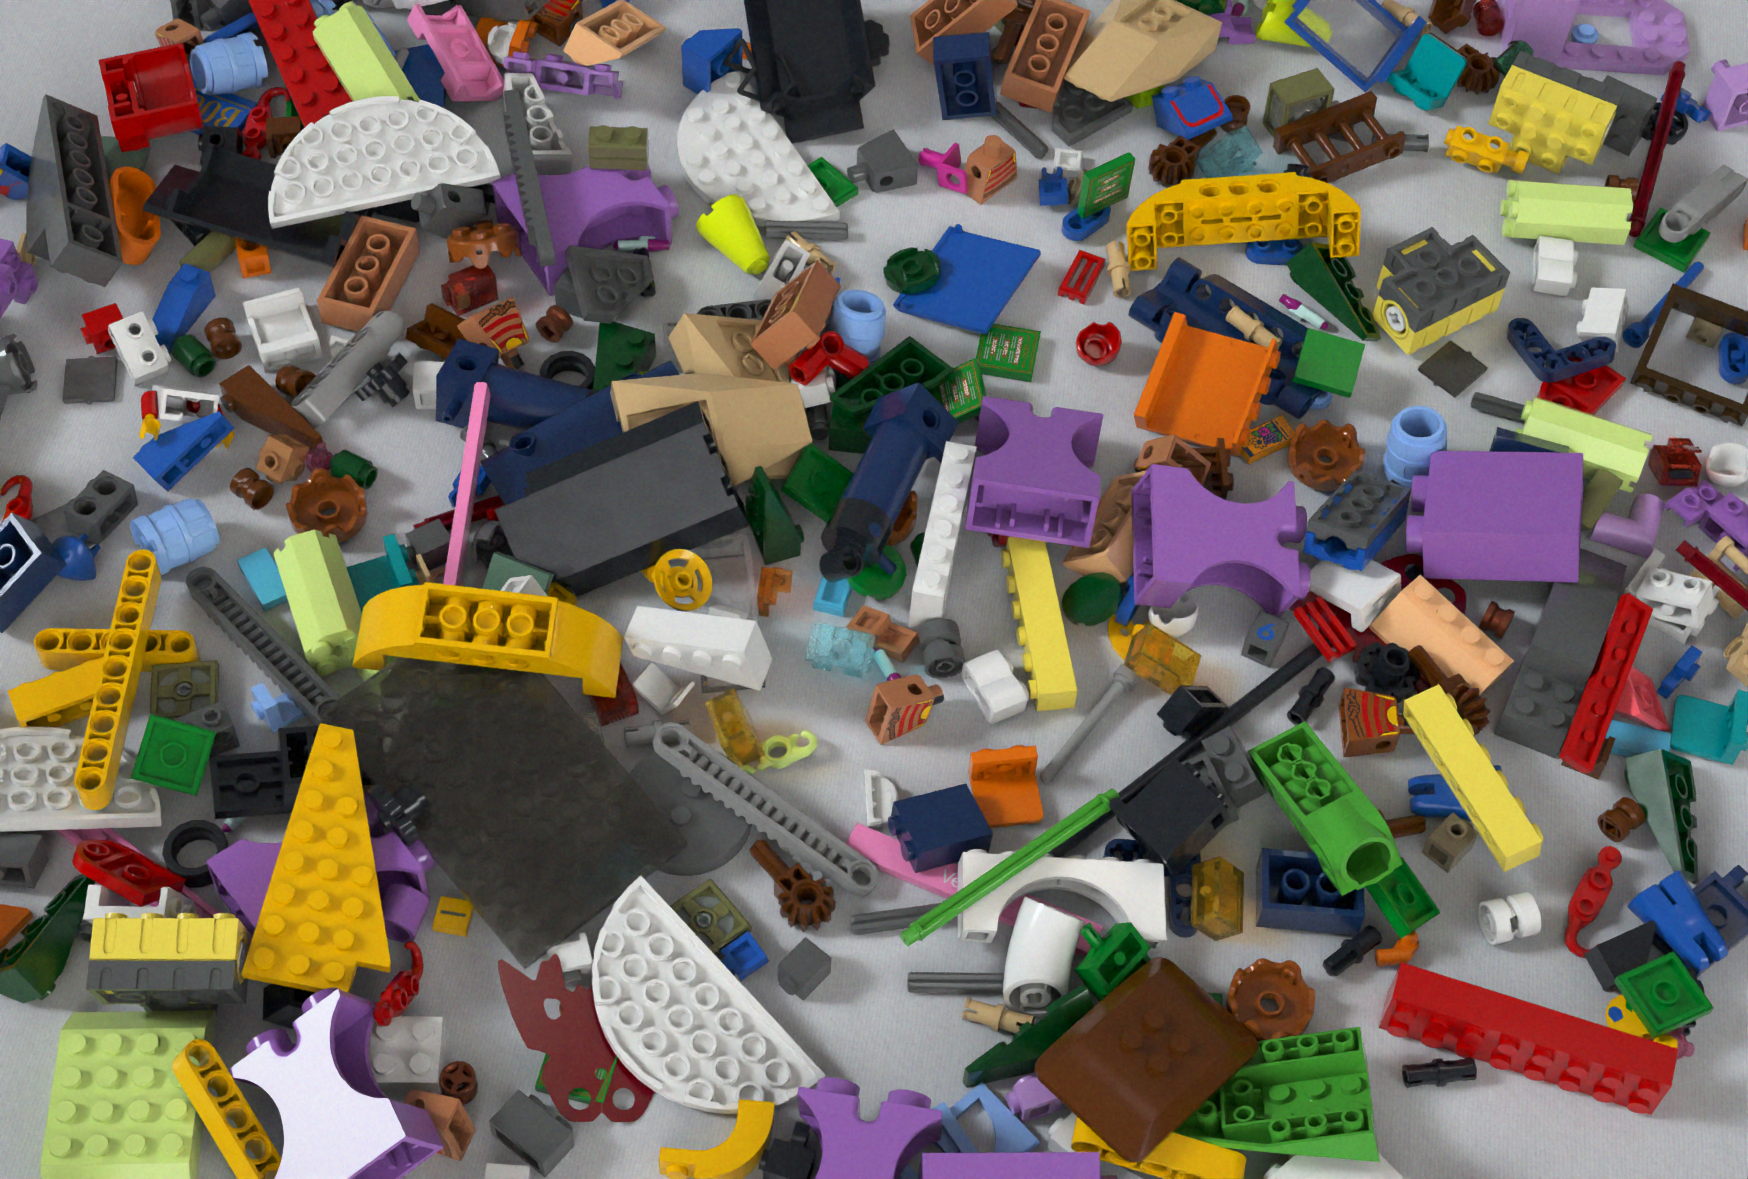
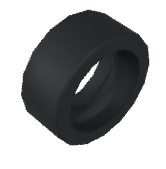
[539,351,595,390]
[162,820,229,888]

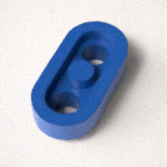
[1061,206,1111,241]
[1245,239,1303,265]
[1718,332,1748,384]
[1114,574,1140,627]

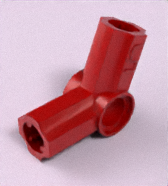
[788,331,869,386]

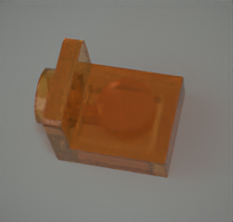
[756,567,793,617]

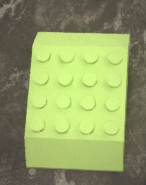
[40,1010,216,1179]

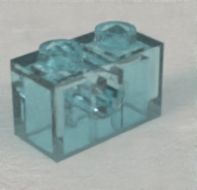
[1195,125,1263,178]
[805,622,878,678]

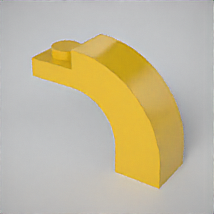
[659,1099,775,1179]

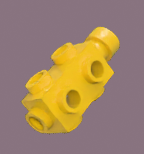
[1444,125,1530,174]

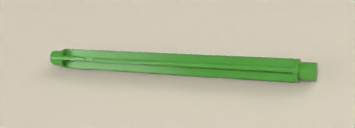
[900,788,1120,946]

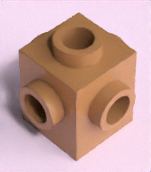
[256,434,310,484]

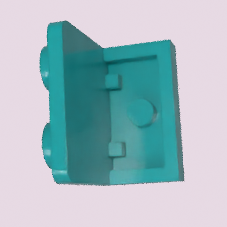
[1386,34,1467,111]
[346,533,419,613]
[1670,689,1748,765]

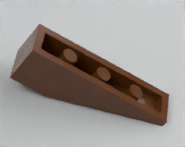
[219,365,326,458]

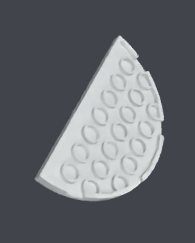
[677,70,840,226]
[268,96,501,229]
[0,726,162,832]
[592,876,826,1114]

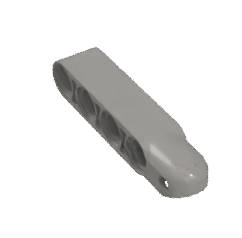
[1658,165,1748,243]
[291,310,405,429]

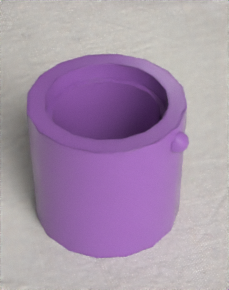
[381,884,430,943]

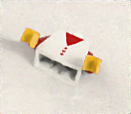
[139,384,234,449]

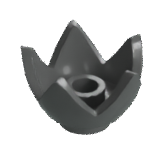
[471,520,514,568]

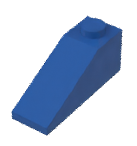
[152,263,216,355]
[132,411,235,492]

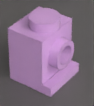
[1006,1075,1062,1124]

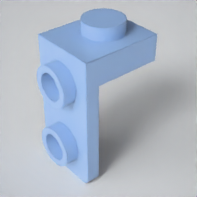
[250,683,307,733]

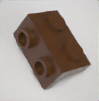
[1428,0,1477,34]
[405,303,467,360]
[1193,438,1234,500]

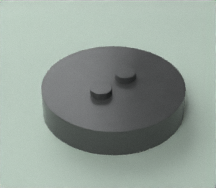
[619,745,752,876]

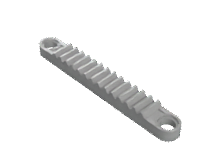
[653,722,880,897]

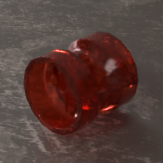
[1472,0,1504,37]

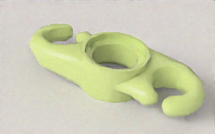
[739,730,818,775]

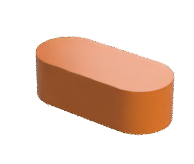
[109,167,161,265]

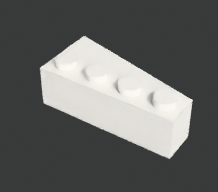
[503,73,572,175]
[624,606,772,691]

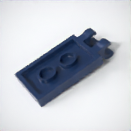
[1652,865,1748,978]

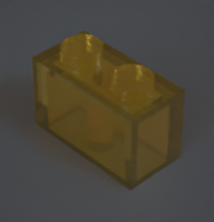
[1123,623,1202,695]
[705,688,765,767]
[1191,856,1244,941]

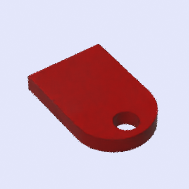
[1537,357,1626,415]
[72,839,186,907]

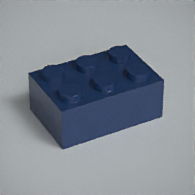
[933,32,997,120]
[0,513,67,633]
[1256,848,1365,935]

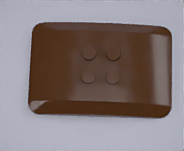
[1034,957,1258,1163]

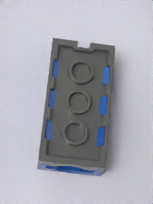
[1303,471,1411,571]

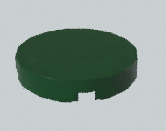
[883,247,941,294]
[1061,572,1124,626]

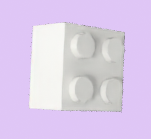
[369,1016,447,1100]

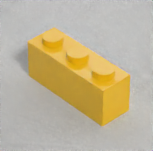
[7,657,114,728]

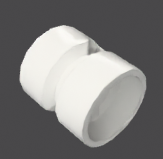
[1478,892,1541,945]

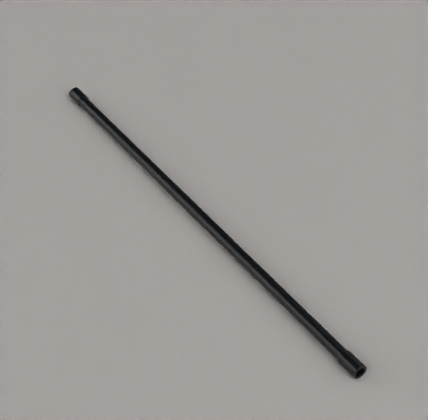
[1048,564,1424,858]

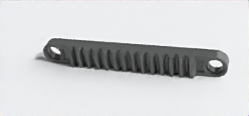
[503,89,555,267]
[186,567,350,726]

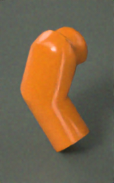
[1375,930,1419,966]

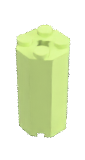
[312,1,420,102]
[1500,180,1633,245]
[1515,396,1653,493]
[274,529,362,676]

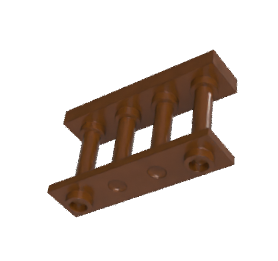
[1273,91,1406,183]

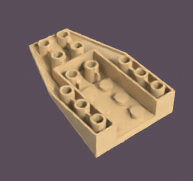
[1064,0,1222,102]
[668,313,802,480]
[610,373,813,488]

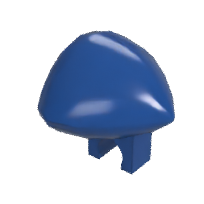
[52,533,101,581]

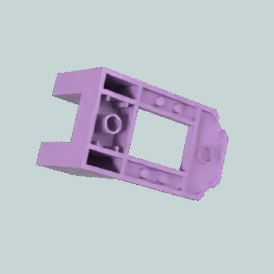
[1497,0,1690,75]

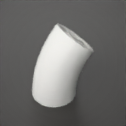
[1003,896,1085,1018]

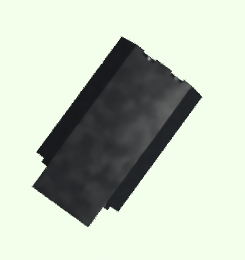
[744,0,876,144]
[142,143,376,268]
[495,401,750,597]

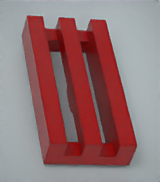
[1058,250,1106,305]
[1293,596,1357,663]

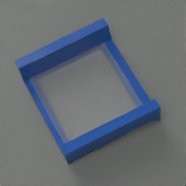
[1284,0,1427,92]

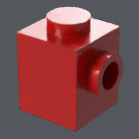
[80,303,124,354]

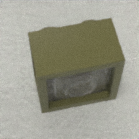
[1262,68,1335,138]

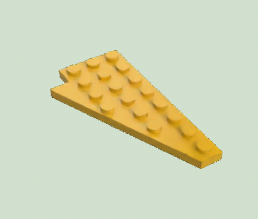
[242,723,391,993]

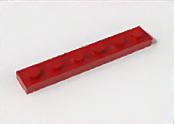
[1559,593,1653,774]

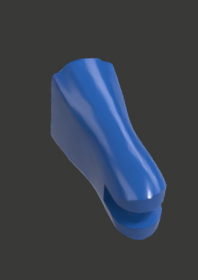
[1408,765,1502,822]
[1627,870,1728,973]

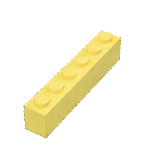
[1001,537,1078,711]
[1403,684,1543,872]

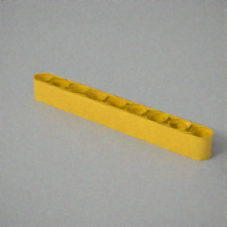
[74,549,161,810]

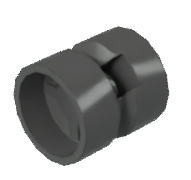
[918,618,965,678]

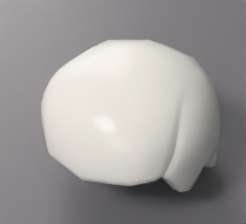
[1705,442,1748,487]
[1148,597,1199,637]

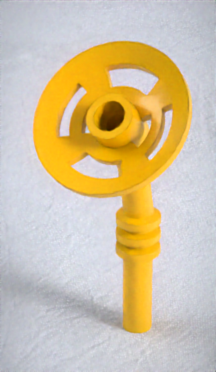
[641,549,712,612]

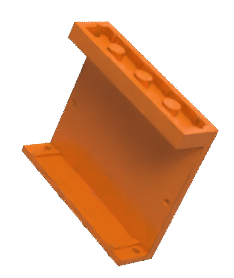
[1134,312,1281,456]

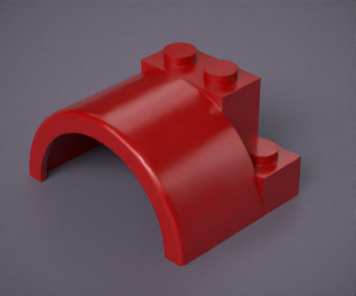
[99,43,204,153]

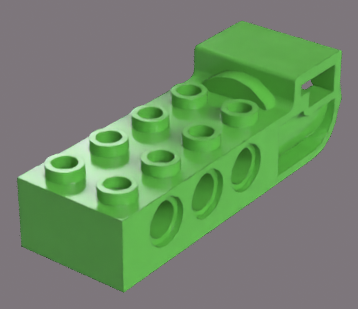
[1248,721,1403,896]

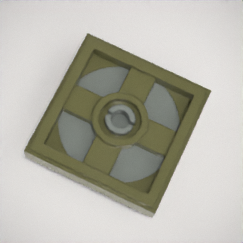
[150,660,219,720]
[670,878,752,956]

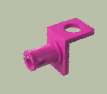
[918,143,968,194]

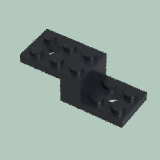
[210,721,387,819]

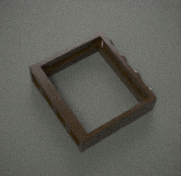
[1630,283,1748,426]

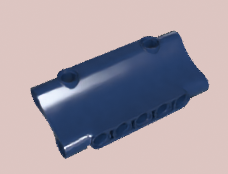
[1128,257,1323,420]
[480,360,680,505]

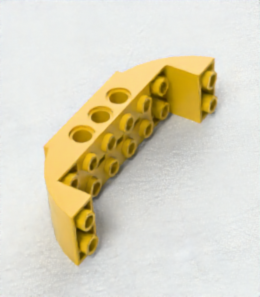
[1127,172,1361,271]
[352,582,623,698]

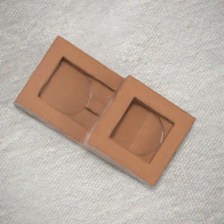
[846,605,919,662]

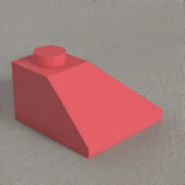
[1615,666,1671,733]

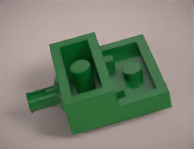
[1074,922,1151,1002]

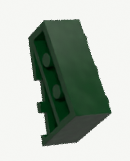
[593,321,656,391]

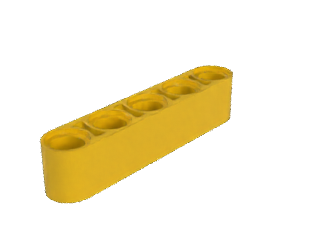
[34,628,200,672]
[172,1039,282,1179]
[1071,1116,1247,1179]

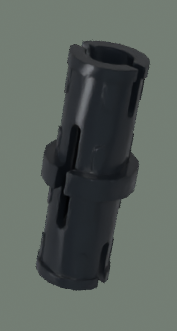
[1287,667,1335,725]
[1402,1057,1477,1088]

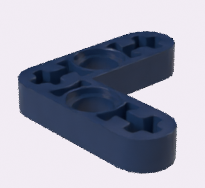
[1507,318,1616,383]
[1103,839,1201,938]

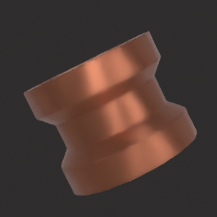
[536,305,573,343]
[1479,601,1515,639]
[440,1061,478,1105]

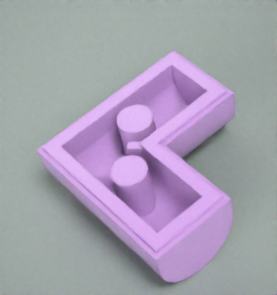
[1590,494,1664,558]

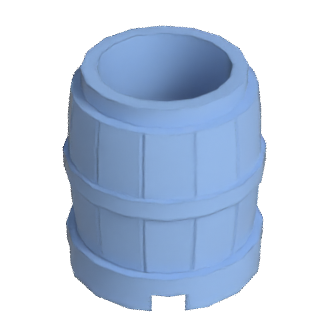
[190,32,268,95]
[824,289,886,367]
[1383,406,1447,488]
[130,498,220,575]

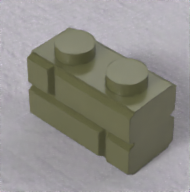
[588,125,649,170]

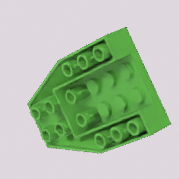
[1173,1027,1380,1162]

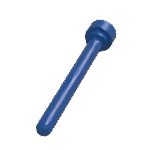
[1622,262,1704,348]

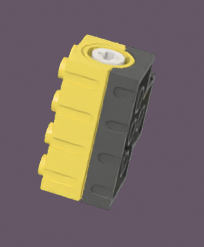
[1488,50,1625,174]
[1372,227,1511,355]
[86,913,251,1012]

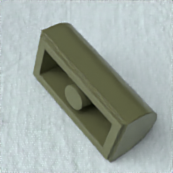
[179,232,236,272]
[1581,469,1623,532]

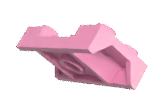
[407,4,504,101]

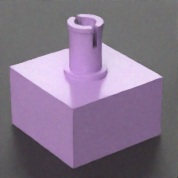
[1702,59,1748,131]

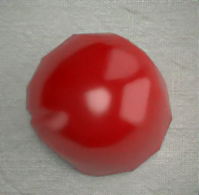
[1075,322,1122,366]

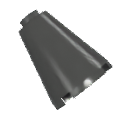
[0,334,37,395]

